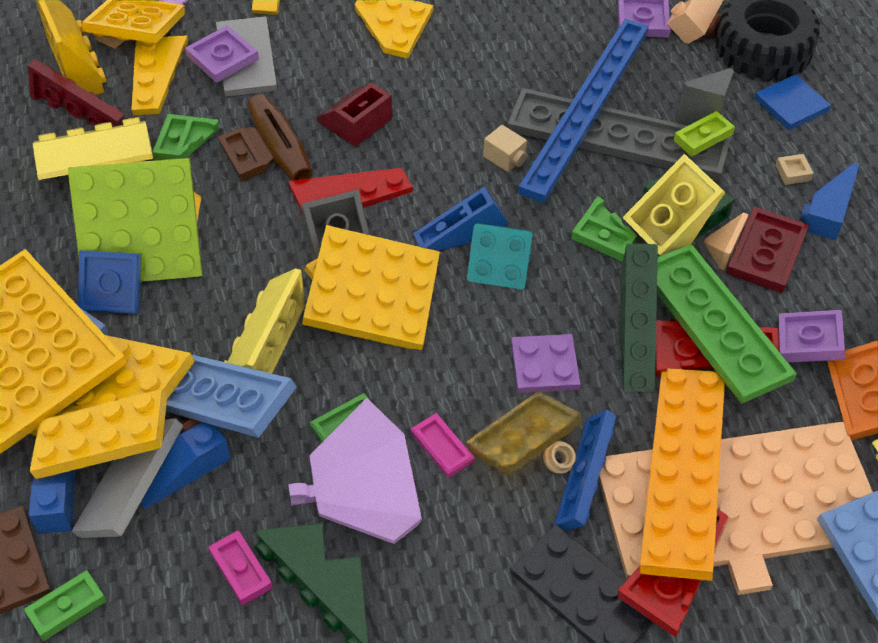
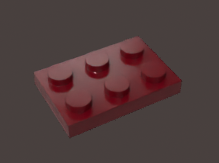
[726,207,809,293]

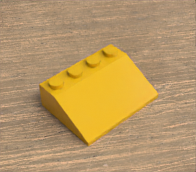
[36,0,106,95]

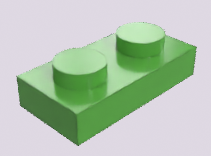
[24,570,107,642]

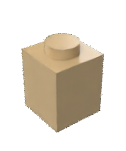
[483,125,527,172]

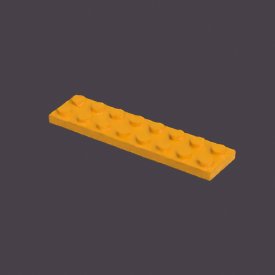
[640,368,725,581]

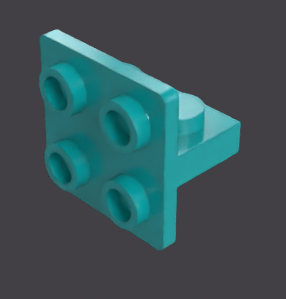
[467,223,533,290]

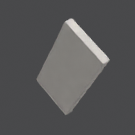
[216,16,277,97]
[71,418,183,538]

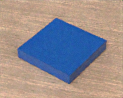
[754,74,831,130]
[78,250,142,314]

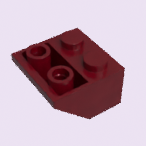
[317,83,392,147]

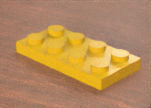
[30,389,167,479]

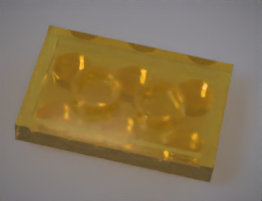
[466,391,582,476]

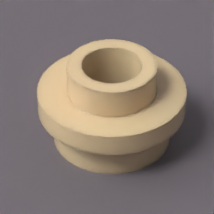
[543,441,576,474]

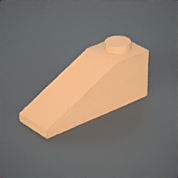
[667,0,723,44]

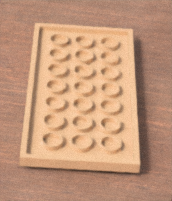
[598,422,873,580]

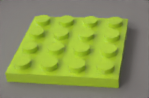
[68,158,202,282]

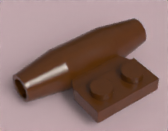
[218,94,313,181]

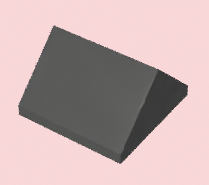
[676,68,734,126]
[302,189,369,259]

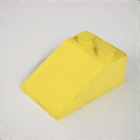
[623,154,725,256]

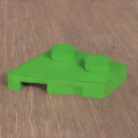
[153,114,220,160]
[571,196,637,262]

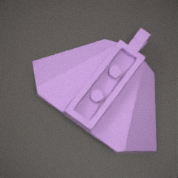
[288,398,422,544]

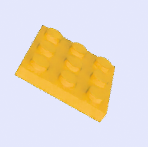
[82,0,185,44]

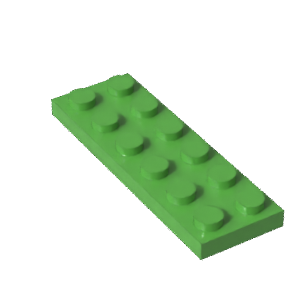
[657,244,797,404]

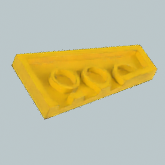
[131,35,188,116]

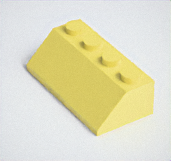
[33,117,153,180]
[224,268,305,374]

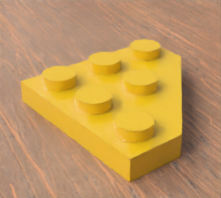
[355,0,433,59]

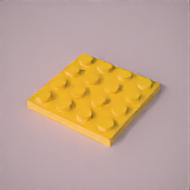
[302,225,440,350]
[30,335,195,459]

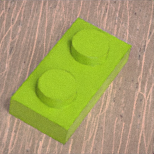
[674,111,735,157]

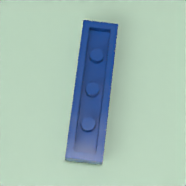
[554,409,616,532]

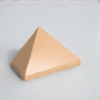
[704,213,749,271]

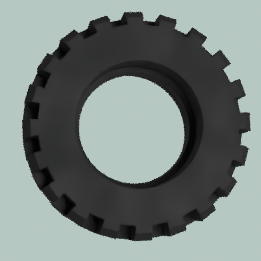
[715,0,820,82]

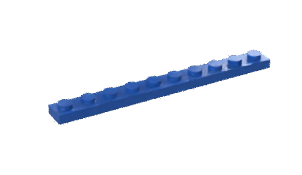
[518,19,649,203]

